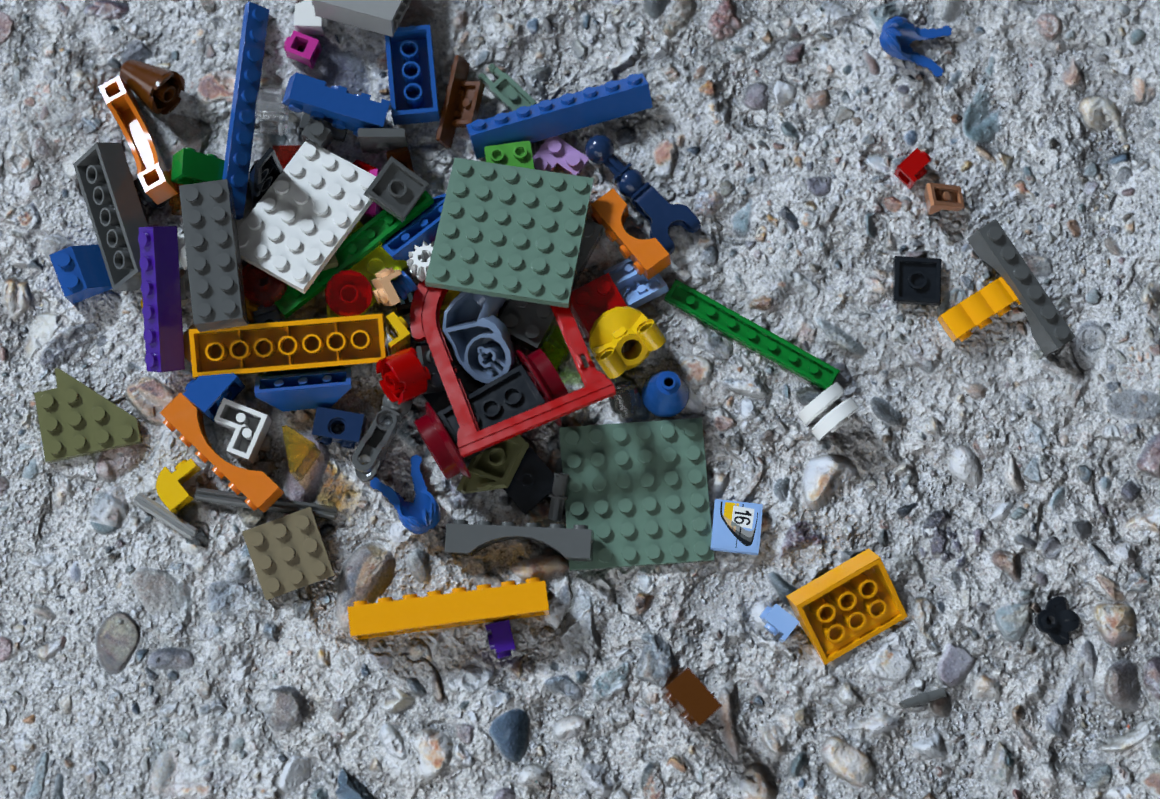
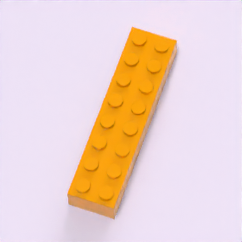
[189,313,388,378]
[347,577,549,640]

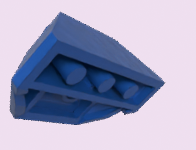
[382,194,446,260]
[254,366,352,412]

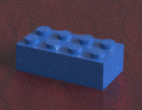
[385,25,440,126]

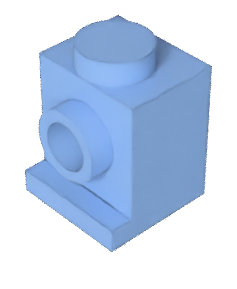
[759,604,799,642]

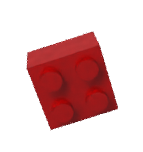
[569,273,627,341]

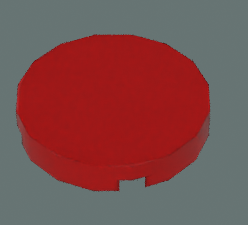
[325,270,373,316]

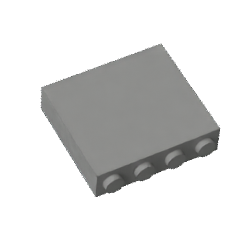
[312,0,412,37]

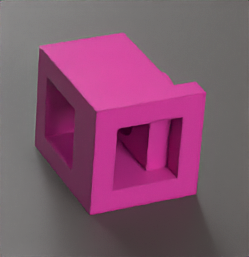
[284,30,322,69]

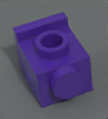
[485,620,516,659]

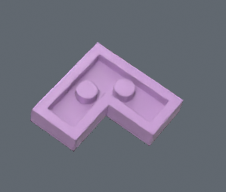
[533,136,589,176]

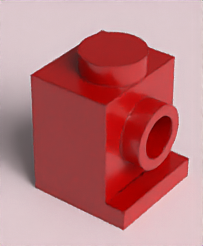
[894,148,931,189]

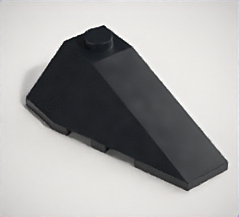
[249,147,284,208]

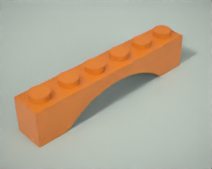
[99,76,178,205]
[160,392,284,513]

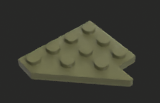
[34,368,143,463]

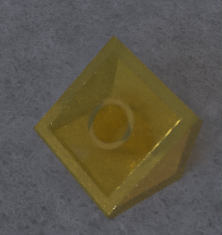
[282,425,321,481]

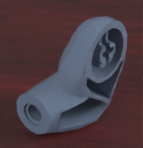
[442,292,515,384]

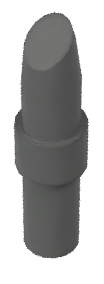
[899,687,947,709]

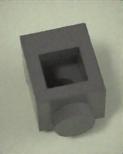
[301,119,336,150]

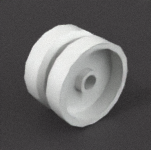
[797,382,859,441]

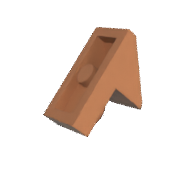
[924,183,965,215]

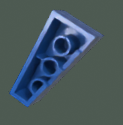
[282,72,390,136]

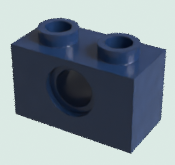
[312,407,367,449]

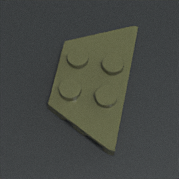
[456,434,529,494]

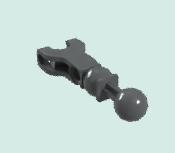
[352,347,416,481]

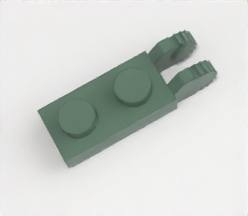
[478,63,538,111]

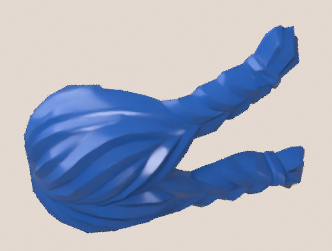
[879,16,952,77]
[370,454,441,534]

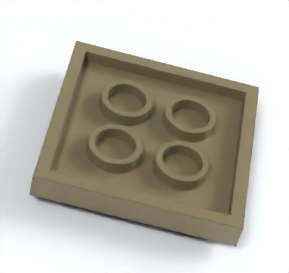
[242,507,336,601]

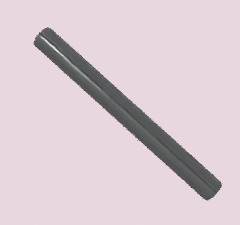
[195,487,338,520]

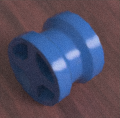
[391,271,418,301]

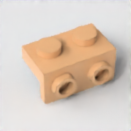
[371,267,402,306]

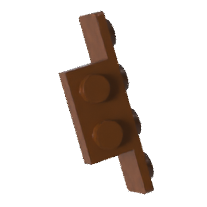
[436,55,485,148]

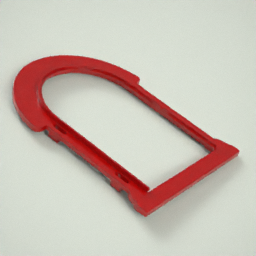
[410,279,616,458]

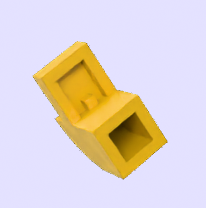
[156,458,201,514]

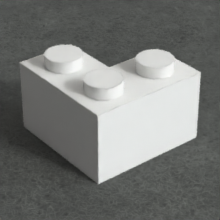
[214,398,272,464]

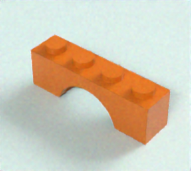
[591,188,671,280]

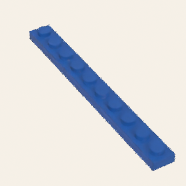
[222,1,269,220]

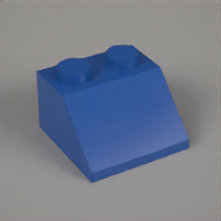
[49,244,113,304]
[183,373,246,422]

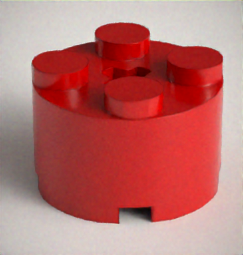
[376,347,431,405]

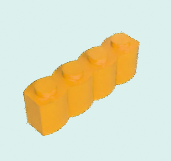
[937,276,1021,342]

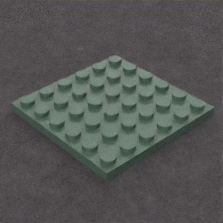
[425,158,594,308]
[559,418,714,571]

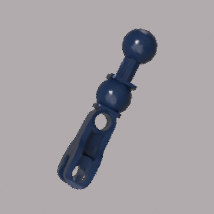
[585,135,701,255]

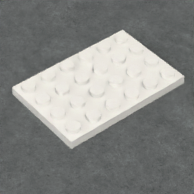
[237,139,376,294]

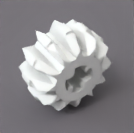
[407,241,434,282]

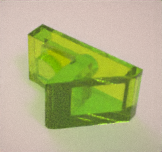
[541,326,570,371]

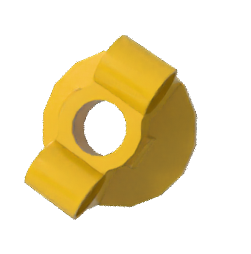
[589,306,666,379]

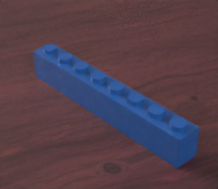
[466,73,653,159]

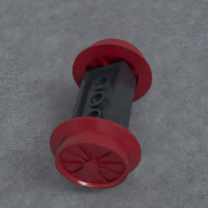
[413,348,569,480]

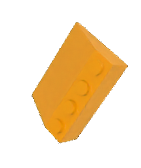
[786,548,908,665]

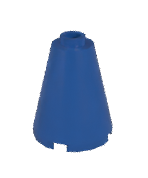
[641,371,689,418]

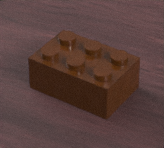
[662,667,722,728]

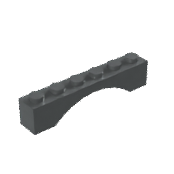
[967,219,1075,356]
[445,520,594,562]

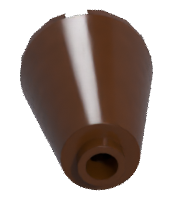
[120,59,185,115]

